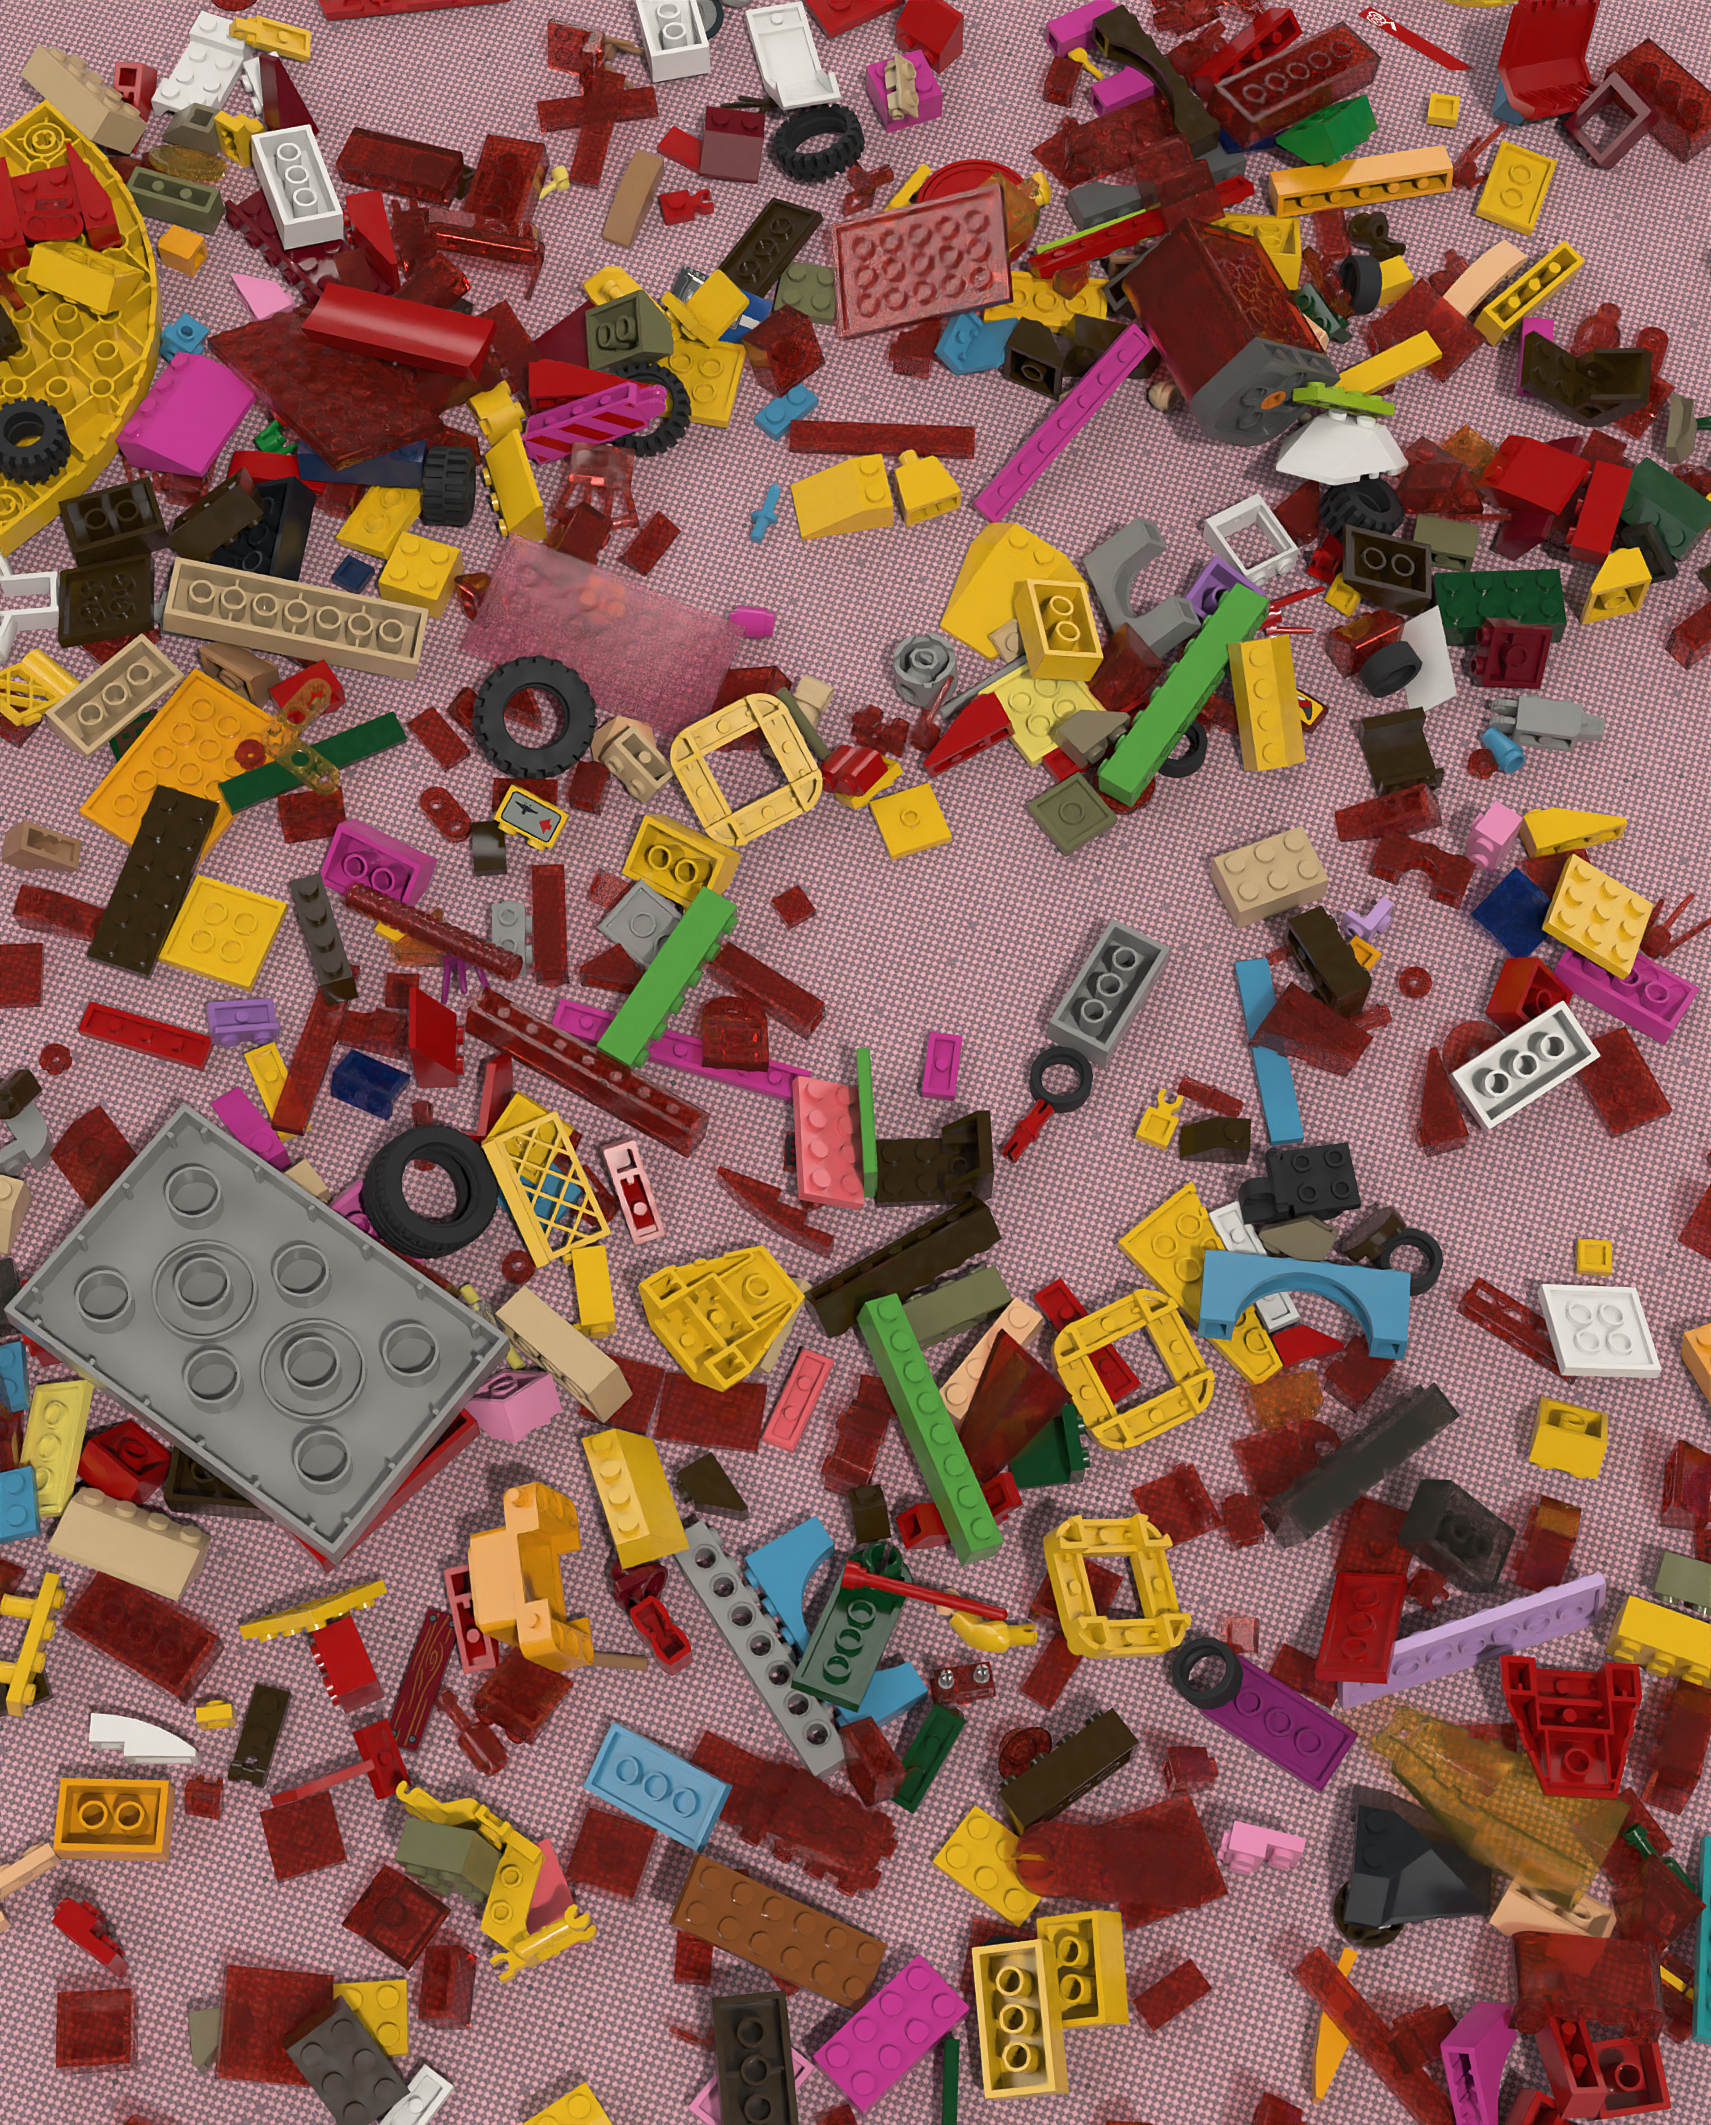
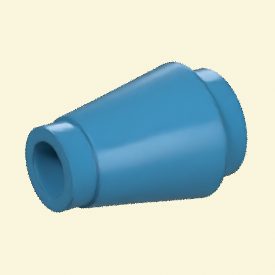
[1481,727,1526,774]

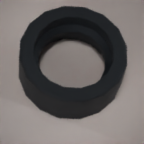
[1336,255,1382,315]
[1359,641,1422,698]
[1158,720,1208,778]
[1029,1046,1093,1114]
[1376,1228,1443,1296]
[1171,1637,1243,1710]

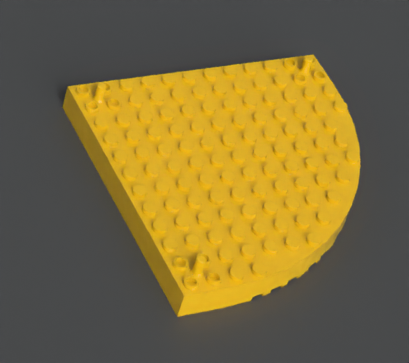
[0,99,163,557]

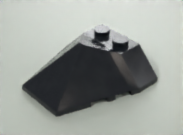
[1343,1786,1493,1929]

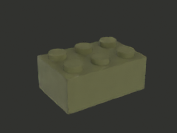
[394,1817,503,1905]

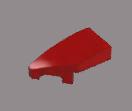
[1272,1324,1345,1370]

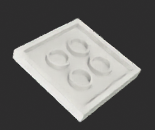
[1537,1284,1662,1378]

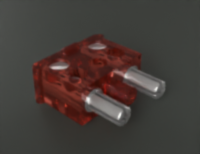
[929,1661,996,1705]

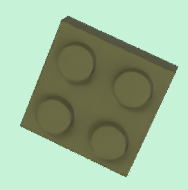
[774,261,844,326]
[1027,771,1118,857]

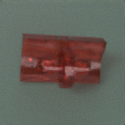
[851,704,910,758]

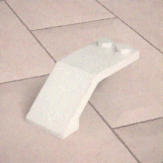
[745,1,841,110]

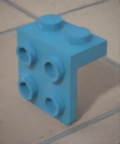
[934,303,1019,375]

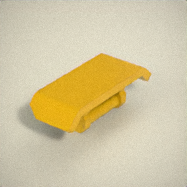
[582,266,684,342]

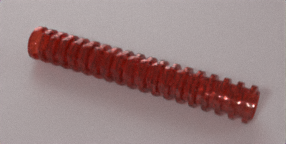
[346,882,523,983]

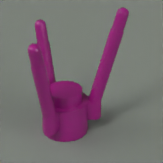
[441,938,495,1005]

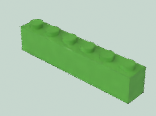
[596,886,739,1075]

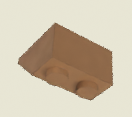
[199,641,281,709]

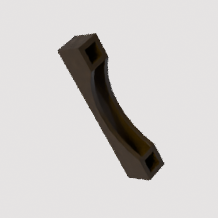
[1091,4,1221,162]

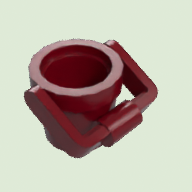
[610,1559,668,1615]

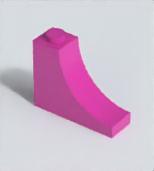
[1440,2001,1518,2125]

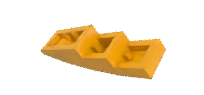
[1312,1947,1358,2105]

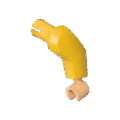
[936,1588,1038,1654]

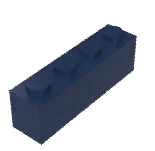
[297,431,428,489]

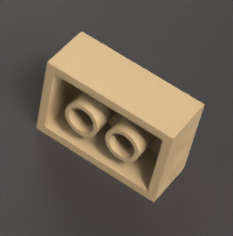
[1210,826,1329,929]

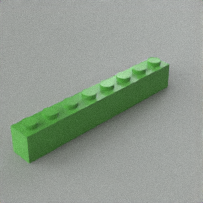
[1097,582,1270,808]
[856,1293,1004,1566]

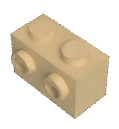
[600,725,675,805]

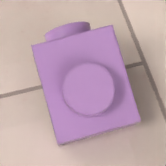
[1341,896,1394,943]

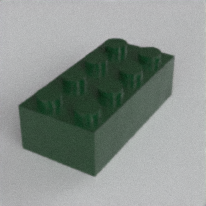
[1430,569,1567,646]

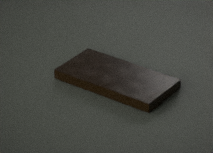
[717,197,824,298]

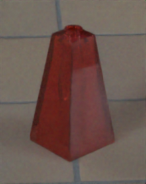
[958,1328,1073,1484]

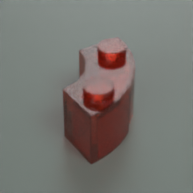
[821,1399,892,1497]

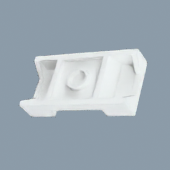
[151,11,255,116]

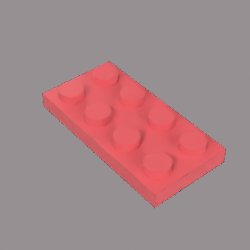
[792,1075,865,1210]

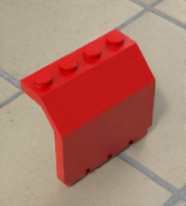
[1497,0,1614,121]

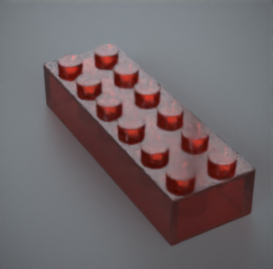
[1206,21,1382,149]

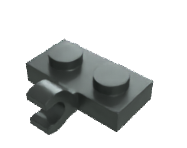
[1619,521,1679,584]

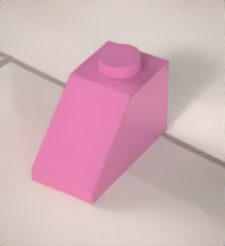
[231,273,296,337]

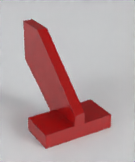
[460,1053,513,1155]
[270,1718,412,1807]

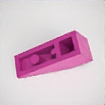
[210,1086,291,1171]

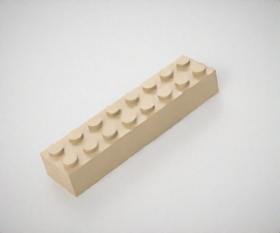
[162,557,429,682]

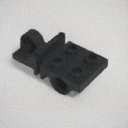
[1238,1142,1361,1225]

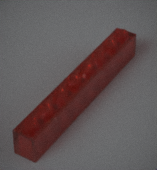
[465,987,710,1159]

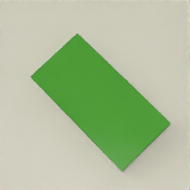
[856,1048,878,1198]

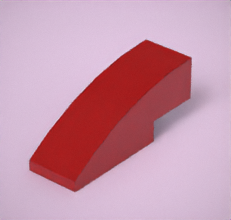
[227,450,329,496]

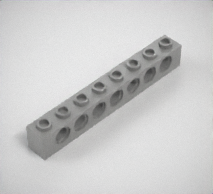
[670,1520,853,1784]

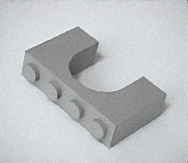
[1083,517,1201,668]

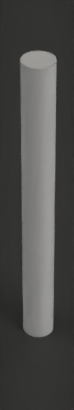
[937,654,1028,720]

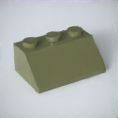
[585,290,674,374]

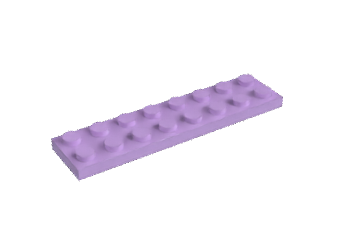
[1337,1572,1607,1711]

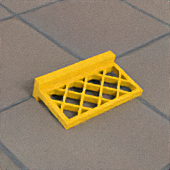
[481,1110,611,1269]

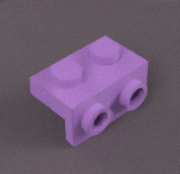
[206,998,281,1047]

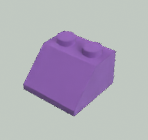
[1182,555,1266,633]

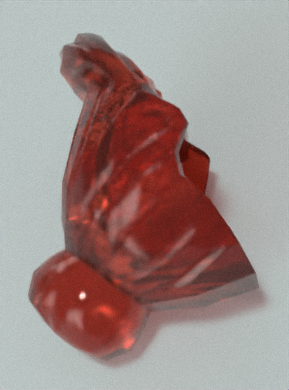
[1570,302,1622,357]

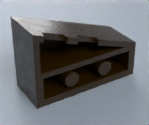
[1056,313,1161,379]
[1283,905,1372,1029]

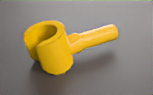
[1066,47,1105,81]

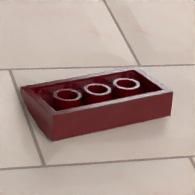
[1493,436,1583,562]

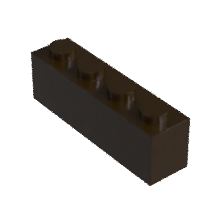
[289,873,359,1007]

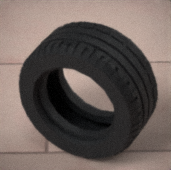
[362,1124,499,1260]

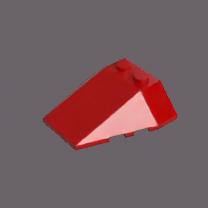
[1499,1655,1642,1800]

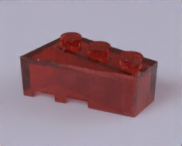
[1248,982,1374,1077]

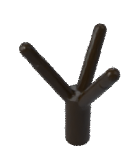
[720,95,779,114]

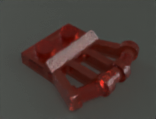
[550,441,640,534]

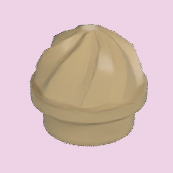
[1149,380,1180,411]

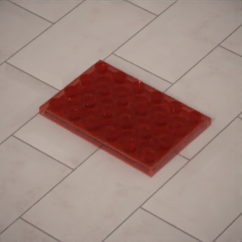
[830,183,1014,341]

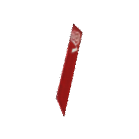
[1358,7,1474,71]

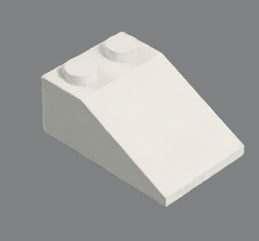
[635,0,711,83]

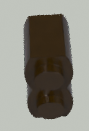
[0,1069,43,1120]

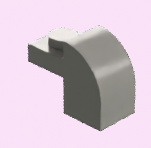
[0,1101,54,1176]

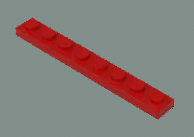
[1026,174,1255,280]

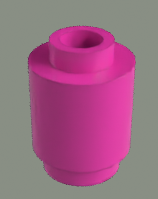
[729,605,775,639]

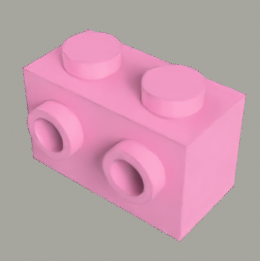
[1465,801,1523,875]

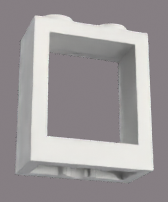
[1203,493,1299,587]

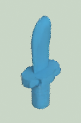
[750,483,780,543]

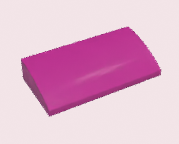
[1553,947,1700,1045]

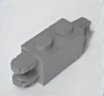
[1489,695,1605,752]

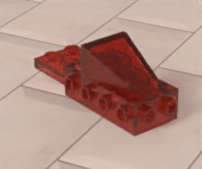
[689,1730,900,1900]

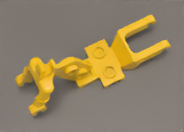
[396,1781,598,1984]

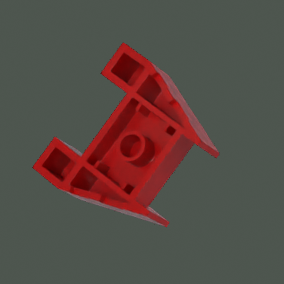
[0,142,123,272]

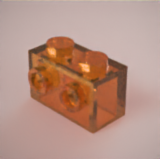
[1437,424,1498,500]
[1244,1369,1324,1431]

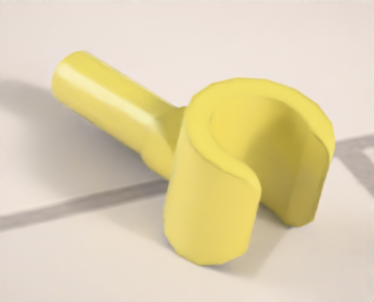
[533,166,571,201]

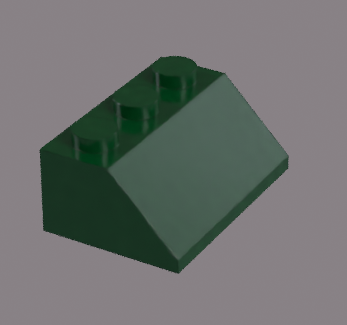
[1620,456,1711,562]

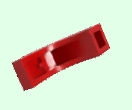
[895,1472,1023,1550]

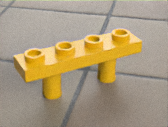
[0,1572,66,1717]

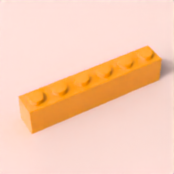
[1268,145,1453,218]

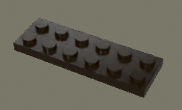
[87,784,220,980]

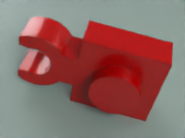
[659,189,714,226]

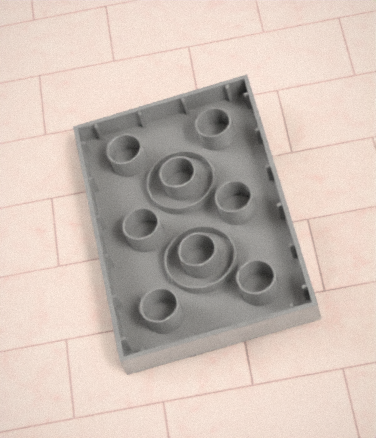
[4,1103,510,1565]

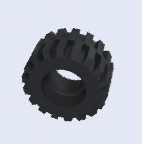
[0,397,71,485]
[423,446,476,526]
[1319,474,1405,544]

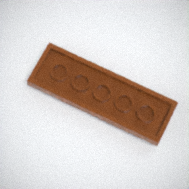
[668,1855,887,2013]

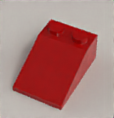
[342,189,403,299]
[1476,435,1592,516]
[409,987,465,1088]

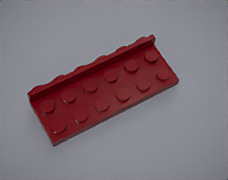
[224,188,393,306]

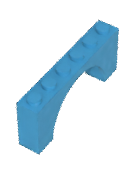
[1197,1250,1411,1360]
[742,1516,928,1743]

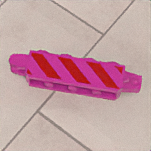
[520,381,667,465]

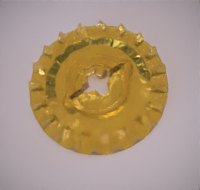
[148,145,227,181]

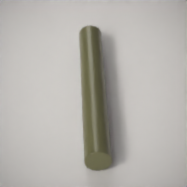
[775,687,831,762]

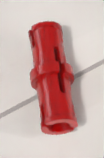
[999,1099,1055,1163]

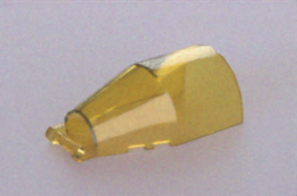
[1370,1705,1631,1914]

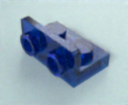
[330,1049,411,1121]

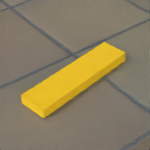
[1334,330,1442,397]

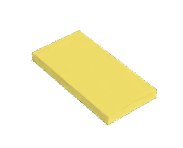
[18,1380,94,1518]

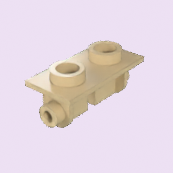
[884,53,919,120]

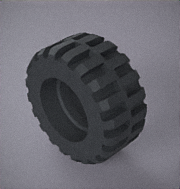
[472,655,597,781]

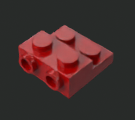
[51,1897,129,1978]

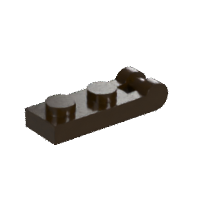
[228,1684,292,1789]

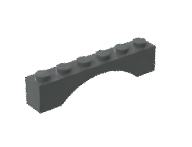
[1067,133,1247,232]

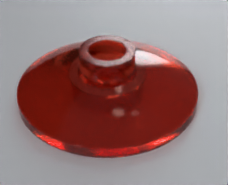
[1442,1020,1505,1074]

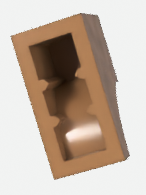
[1,820,82,873]

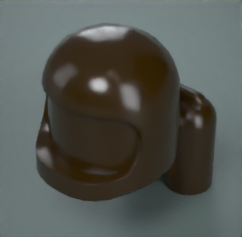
[1348,211,1406,262]

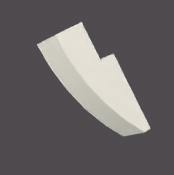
[89,1713,201,1764]

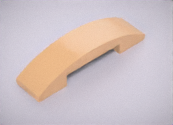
[1424,239,1528,343]

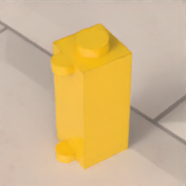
[562,1245,617,1339]

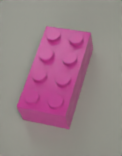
[812,1954,970,2118]

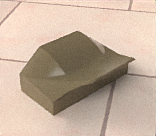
[1666,394,1697,464]

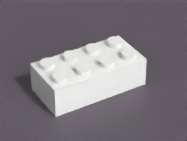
[251,124,343,250]
[1446,1000,1601,1132]

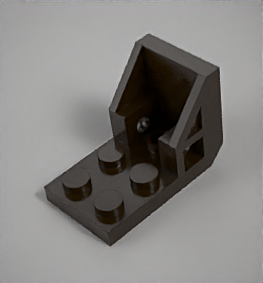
[1520,331,1652,427]
[876,1110,994,1208]

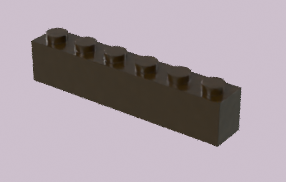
[803,1195,1002,1339]

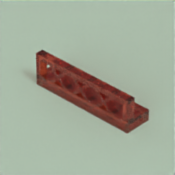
[1456,1277,1579,1386]

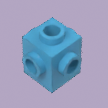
[159,312,210,362]

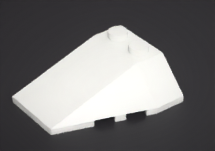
[1276,409,1409,486]

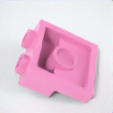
[1216,1821,1306,1875]

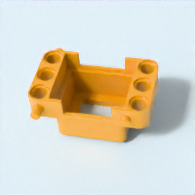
[467,1481,594,1672]

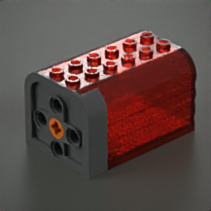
[1122,217,1341,446]

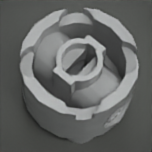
[893,633,959,710]

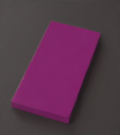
[1200,1655,1359,1794]

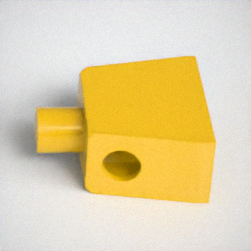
[894,450,961,527]

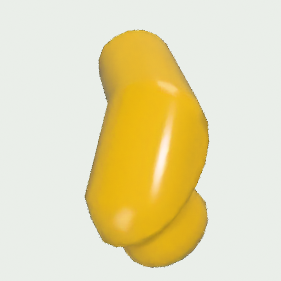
[1030,171,1052,208]

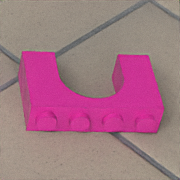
[1045,0,1164,125]

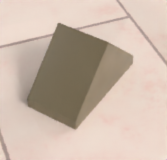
[188,2004,251,2075]

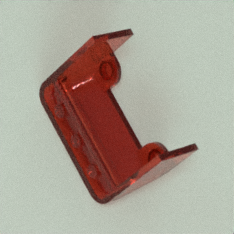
[411,206,545,301]

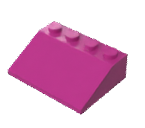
[115,352,264,477]

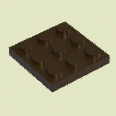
[58,553,155,649]

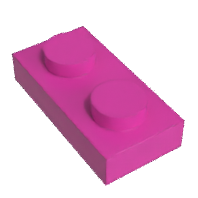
[921,1032,963,1101]

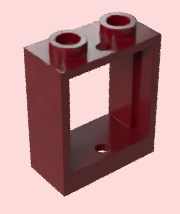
[1563,71,1662,170]

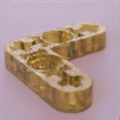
[261,678,340,795]

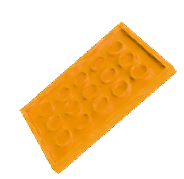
[79,668,300,870]

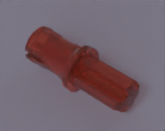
[1177,1075,1244,1118]

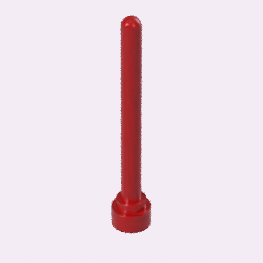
[840,1559,1008,1621]

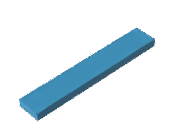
[1234,958,1304,1146]

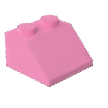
[464,1369,562,1443]

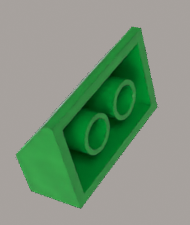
[1275,94,1378,166]

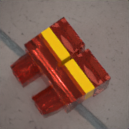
[1635,1951,1694,2045]

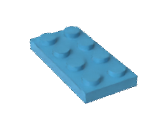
[583,1722,733,1852]

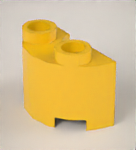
[463,378,525,446]

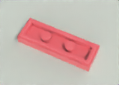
[762,1348,834,1454]

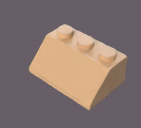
[1489,1857,1619,1980]

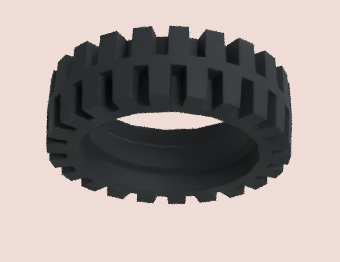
[774,103,865,182]
[612,362,692,457]

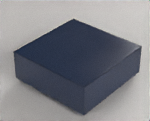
[331,555,375,595]

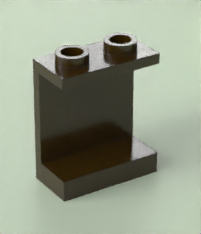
[1357,706,1445,801]

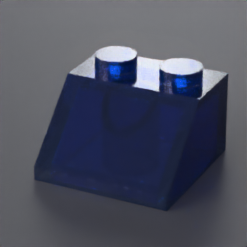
[1470,867,1551,958]

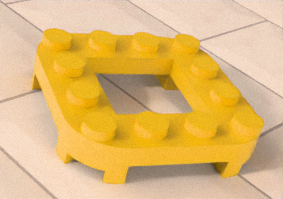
[670,693,823,846]
[1051,1288,1215,1452]
[1043,1513,1191,1659]

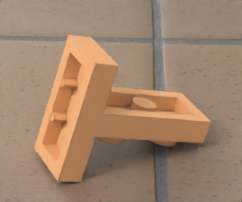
[0,1843,62,1933]

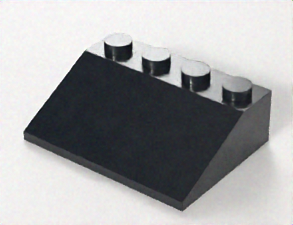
[206,476,316,582]

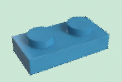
[754,380,819,442]

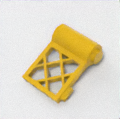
[0,648,81,726]

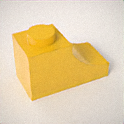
[214,110,265,169]

